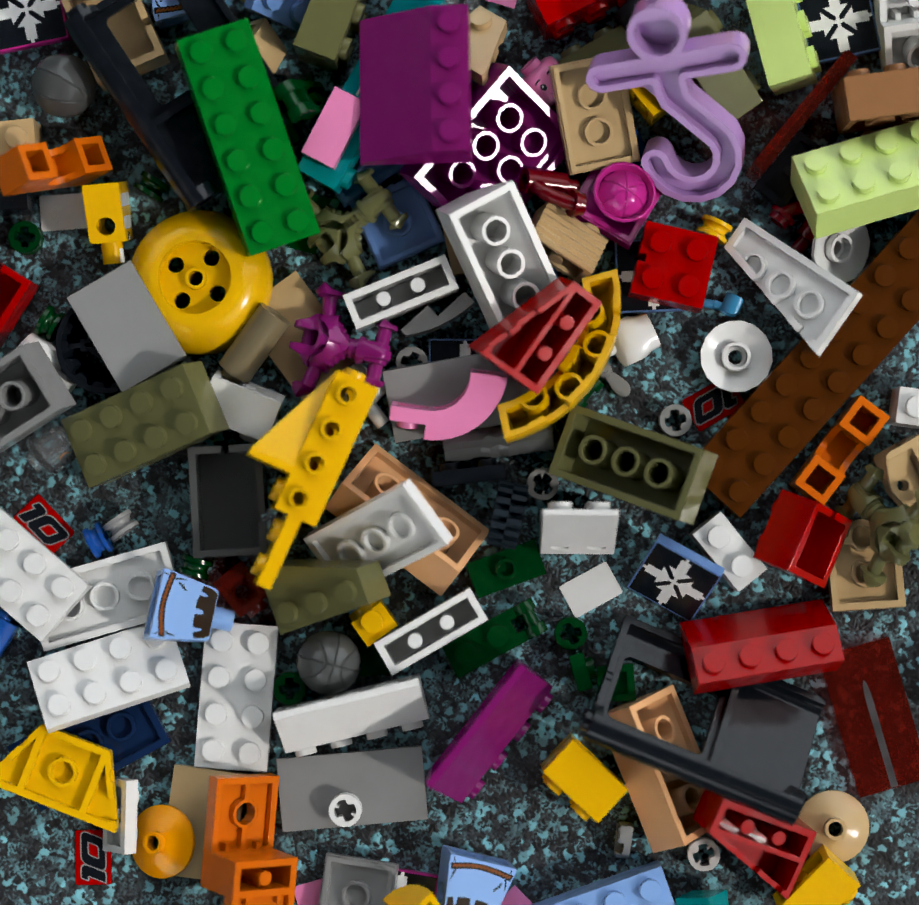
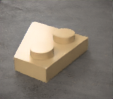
[470,6,507,86]

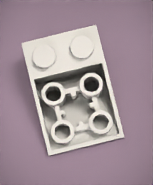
[539,502,619,554]

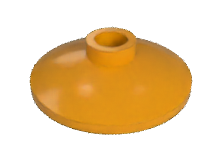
[132,804,195,879]

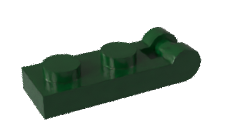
[273,79,329,123]
[442,597,548,678]

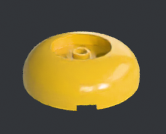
[131,210,273,355]

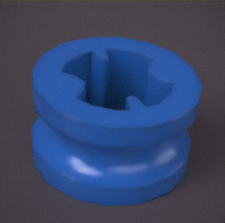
[82,522,114,558]

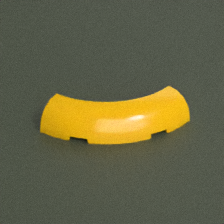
[497,269,621,443]

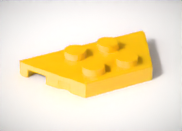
[0,723,119,833]

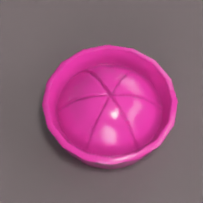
[593,162,656,223]

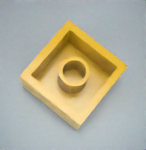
[540,733,628,823]

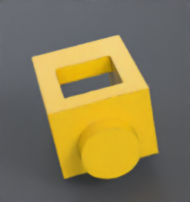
[348,599,399,647]

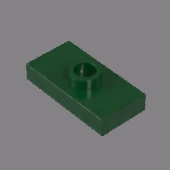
[466,539,547,598]

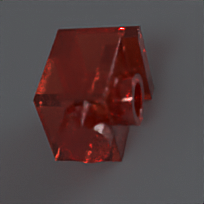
[213,561,267,619]

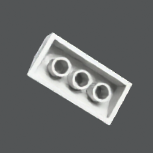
[435,180,557,329]
[272,673,430,757]

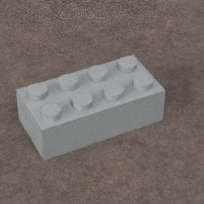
[0,341,76,453]

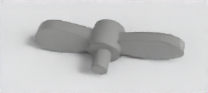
[600,363,631,397]

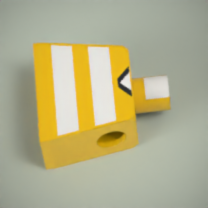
[82,181,133,265]

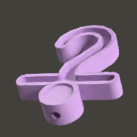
[586,0,750,202]

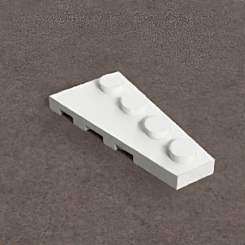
[724,217,863,356]

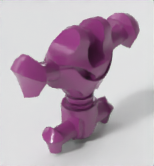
[289,282,398,397]

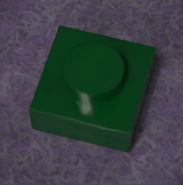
[567,651,597,692]
[596,663,636,702]

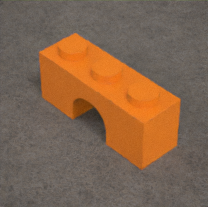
[0,135,113,196]
[788,395,890,505]

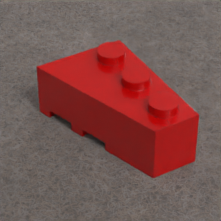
[468,276,602,395]
[692,790,817,900]

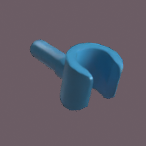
[703,292,744,317]

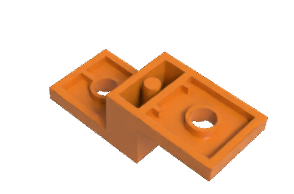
[200,773,298,905]

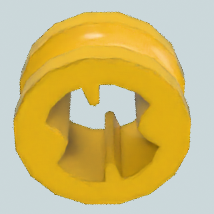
[696,214,733,245]

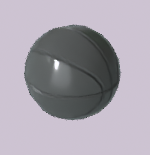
[31,53,96,118]
[296,630,361,695]

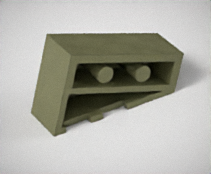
[684,2,763,119]
[264,558,391,634]

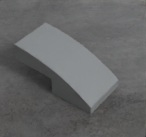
[401,292,475,338]

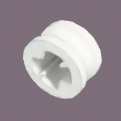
[329,792,362,827]
[687,837,720,871]

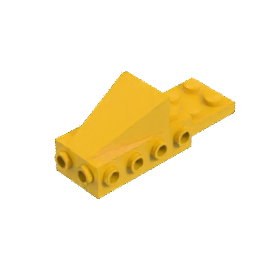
[245,367,379,590]

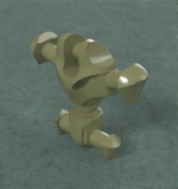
[307,168,409,290]
[834,463,919,587]

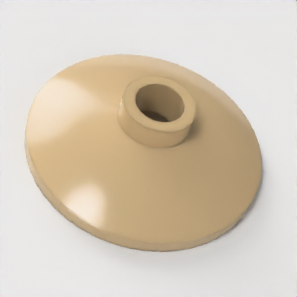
[798,790,869,862]

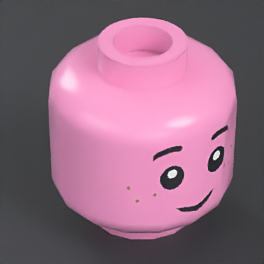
[520,56,559,111]

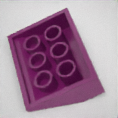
[360,4,472,166]
[398,62,565,208]
[425,658,553,803]

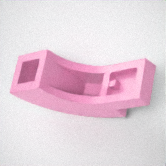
[389,368,508,441]

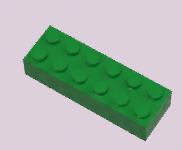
[174,18,321,257]

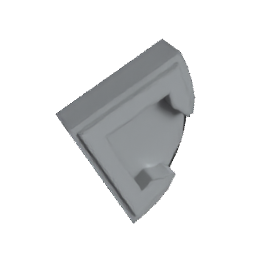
[613,821,634,859]

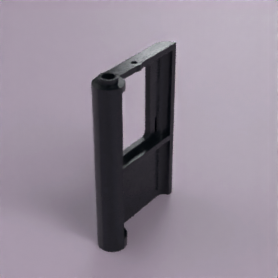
[64,0,311,212]
[579,615,827,826]

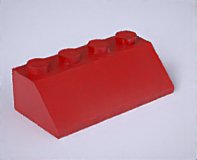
[679,599,845,694]

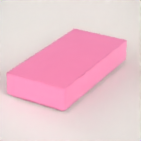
[301,86,360,170]

